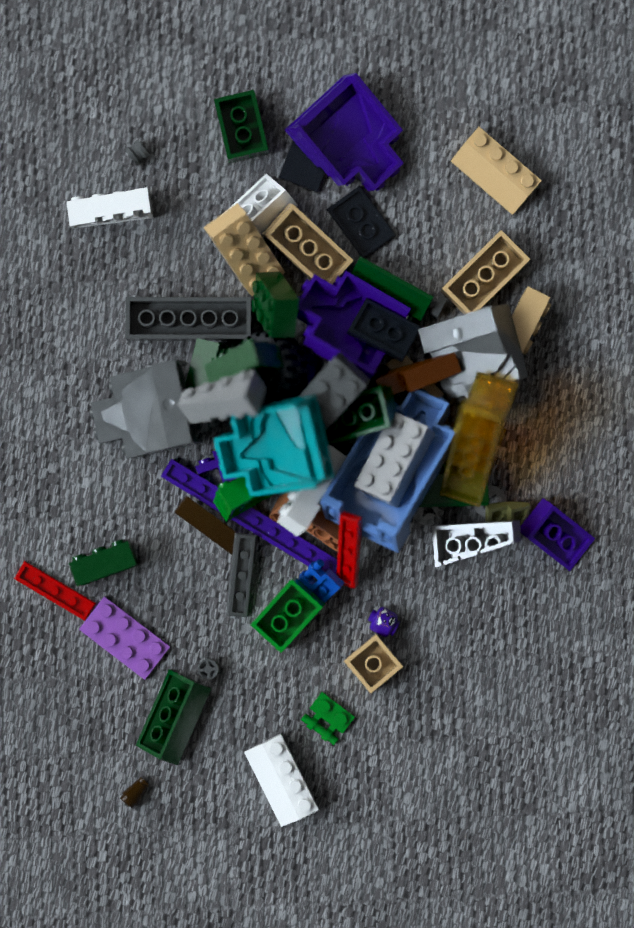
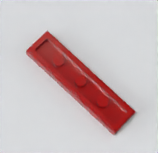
[337,511,362,589]
[14,561,96,621]

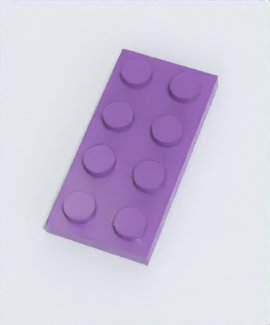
[79,596,170,680]

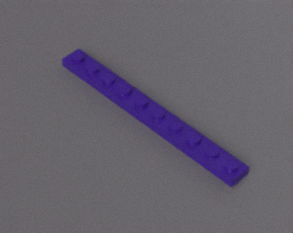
[161,459,337,575]

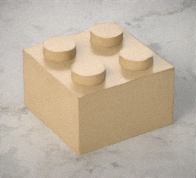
[344,634,403,693]

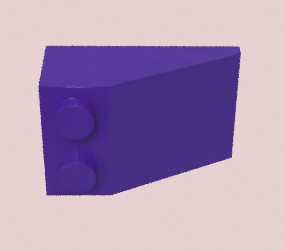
[520,498,595,571]

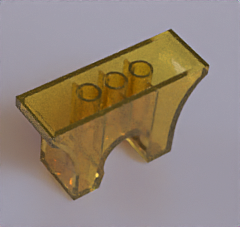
[440,372,518,507]

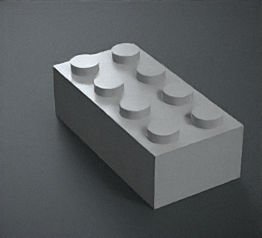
[354,412,436,508]

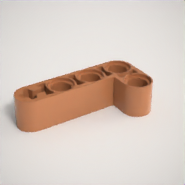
[270,491,339,552]

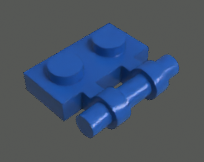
[298,559,344,603]

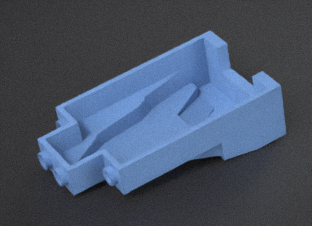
[320,389,457,553]

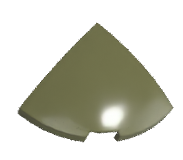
[485,501,530,526]

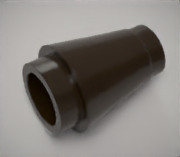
[120,777,150,809]

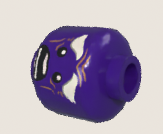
[368,607,400,637]

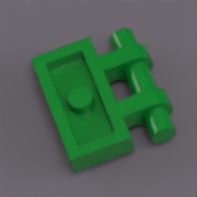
[301,692,355,745]

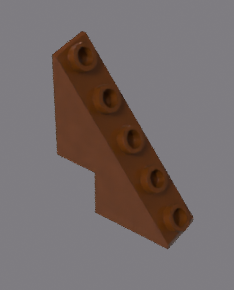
[369,352,462,395]

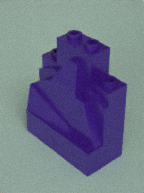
[285,73,404,191]
[297,271,411,389]

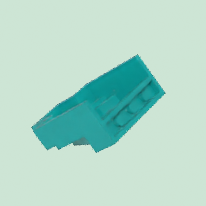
[214,394,336,497]

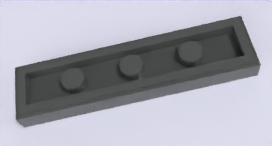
[226,532,257,617]

